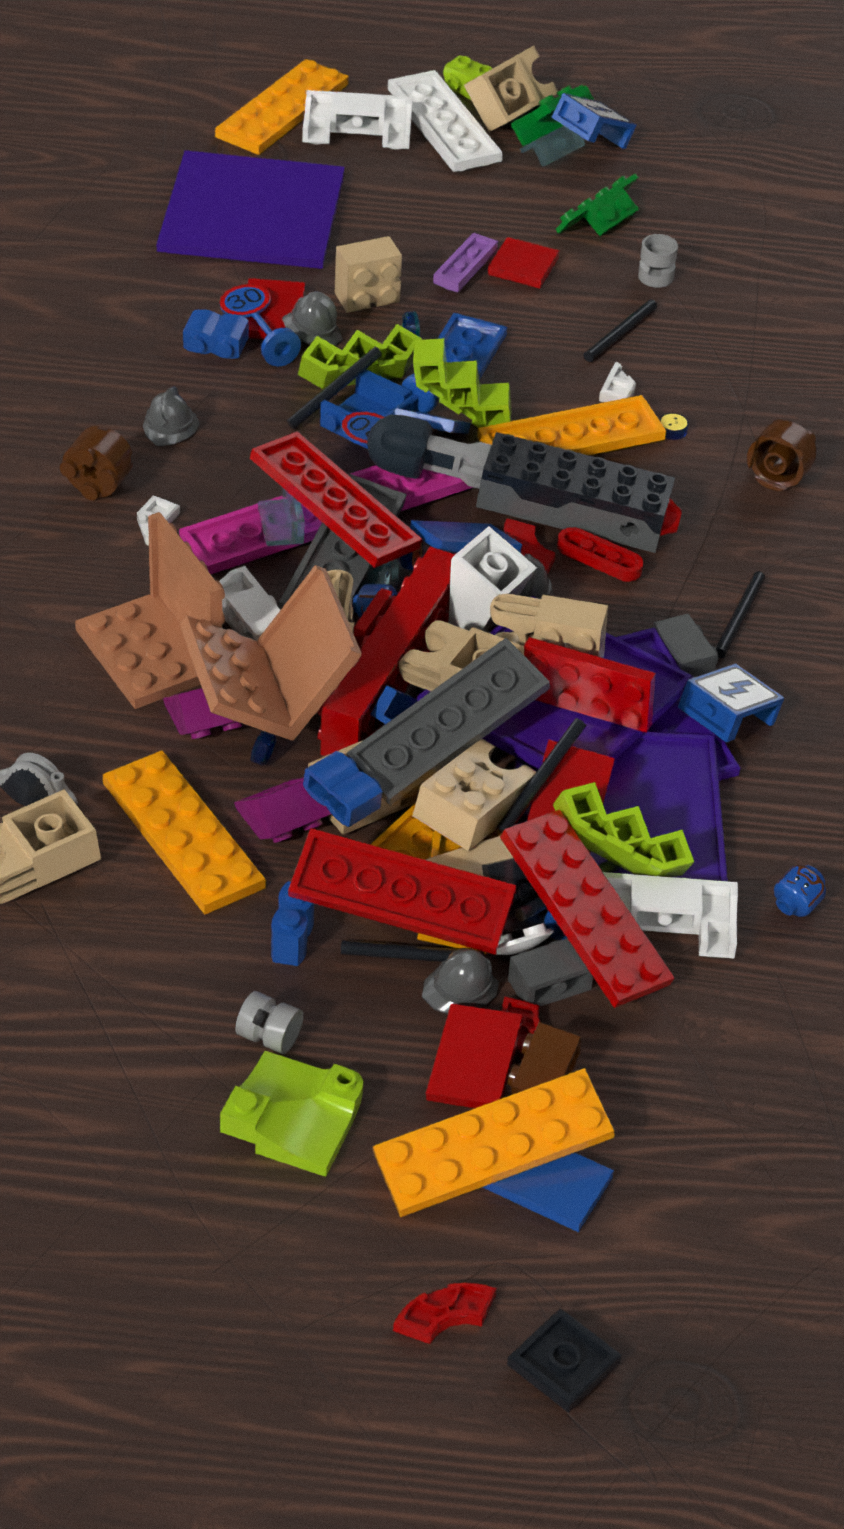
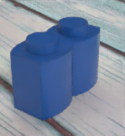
[183,309,249,359]
[303,751,383,827]
[271,882,314,966]

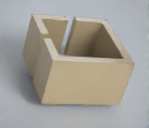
[335,236,402,313]

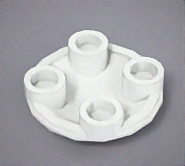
[486,923,554,955]

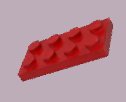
[524,637,656,733]

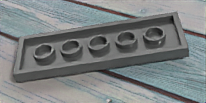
[278,474,407,610]
[346,638,550,806]

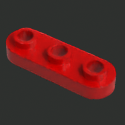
[557,527,643,582]

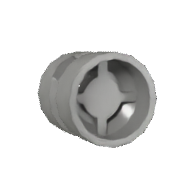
[638,234,678,288]
[235,991,304,1054]

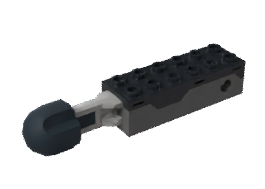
[367,415,682,553]

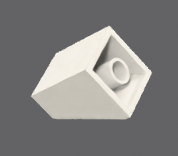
[449,526,537,632]

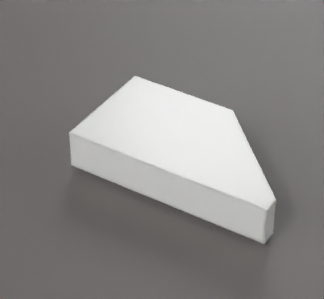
[599,362,636,402]
[137,495,180,546]

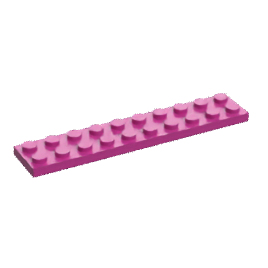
[179,465,473,575]

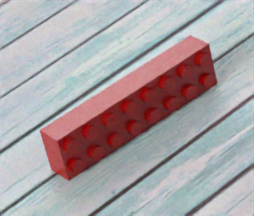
[317,546,455,756]

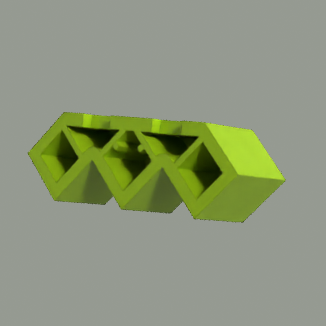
[298,324,422,389]
[413,338,511,428]
[553,782,694,877]

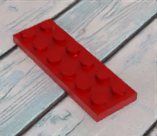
[250,431,422,568]
[500,809,675,1008]
[288,828,516,955]

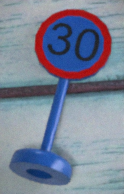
[219,284,301,367]
[341,373,439,447]

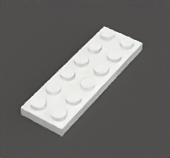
[388,70,502,172]

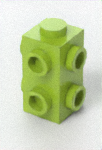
[443,55,492,100]

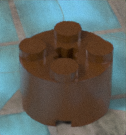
[747,419,817,491]
[59,426,134,500]

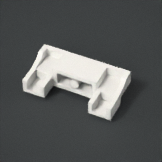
[303,90,413,150]
[220,566,280,641]
[603,872,738,959]

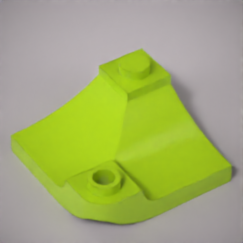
[220,1051,363,1177]

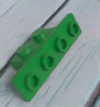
[511,84,594,147]
[555,173,639,236]

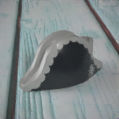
[0,753,78,806]

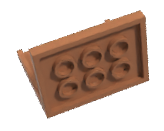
[75,512,225,709]
[180,565,362,741]

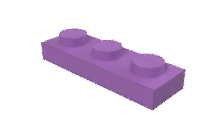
[433,233,498,292]

